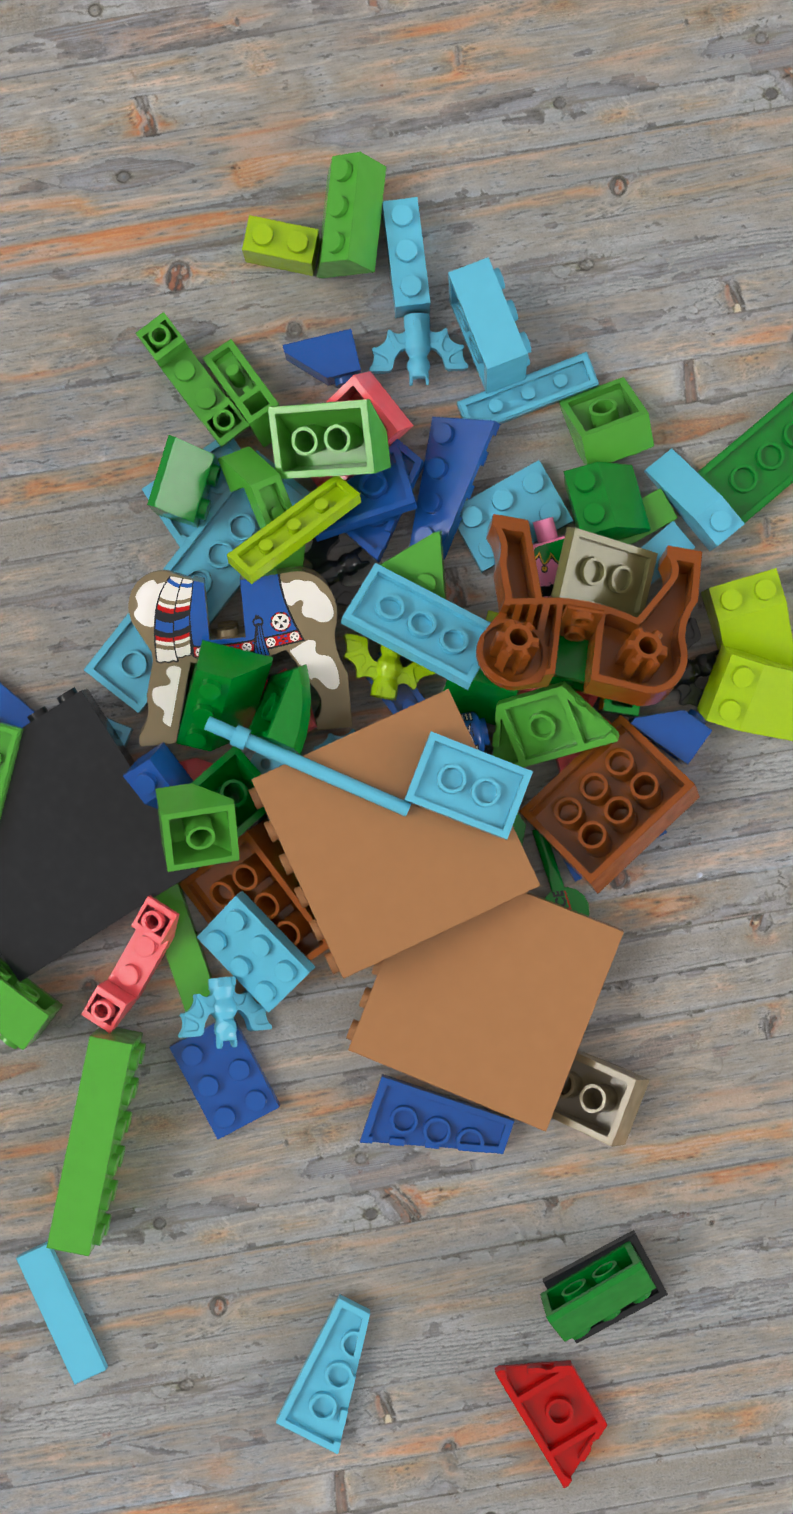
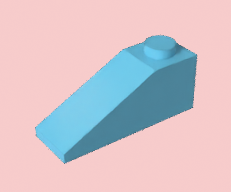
[644,448,745,551]

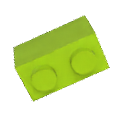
[242,215,320,276]

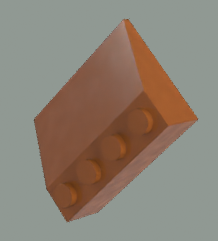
[519,715,700,894]
[179,818,329,961]

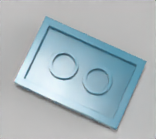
[457,460,573,573]
[404,731,533,840]
[197,891,315,1013]

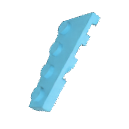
[276,1294,370,1454]

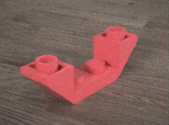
[81,895,180,1033]

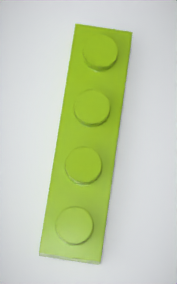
[227,476,361,584]

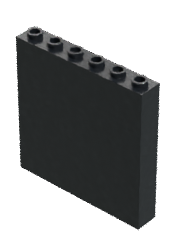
[0,687,200,982]

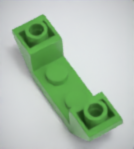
[136,312,250,447]
[218,446,305,570]

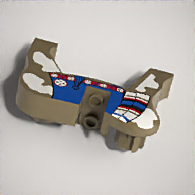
[128,566,352,747]

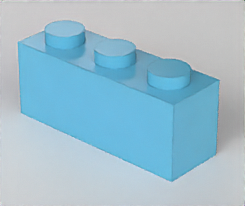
[382,197,431,318]

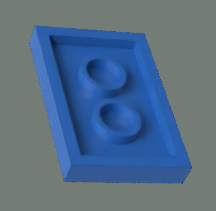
[169,1017,280,1139]

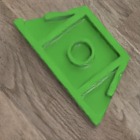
[379,530,447,600]
[492,681,620,768]

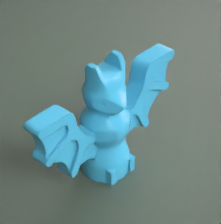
[369,313,468,386]
[178,976,272,1049]

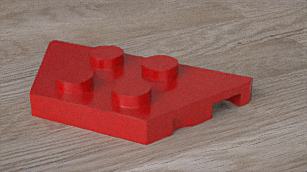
[494,1360,607,1488]

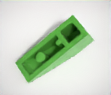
[203,339,280,448]

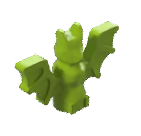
[343,633,435,700]

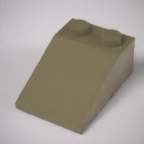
[552,1050,650,1147]

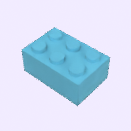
[448,257,531,394]

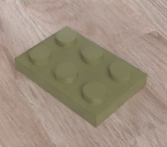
[551,527,658,618]

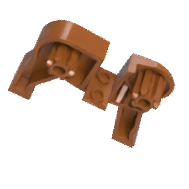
[476,514,702,706]

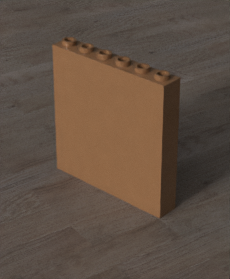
[248,689,541,979]
[346,892,624,1132]

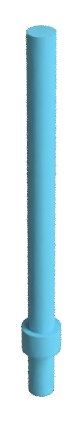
[204,716,411,817]

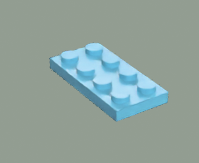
[341,563,490,690]

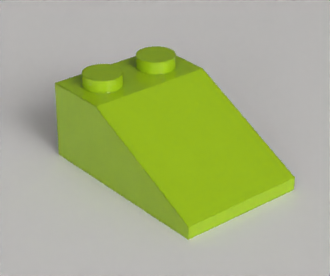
[701,568,793,667]
[697,645,793,741]

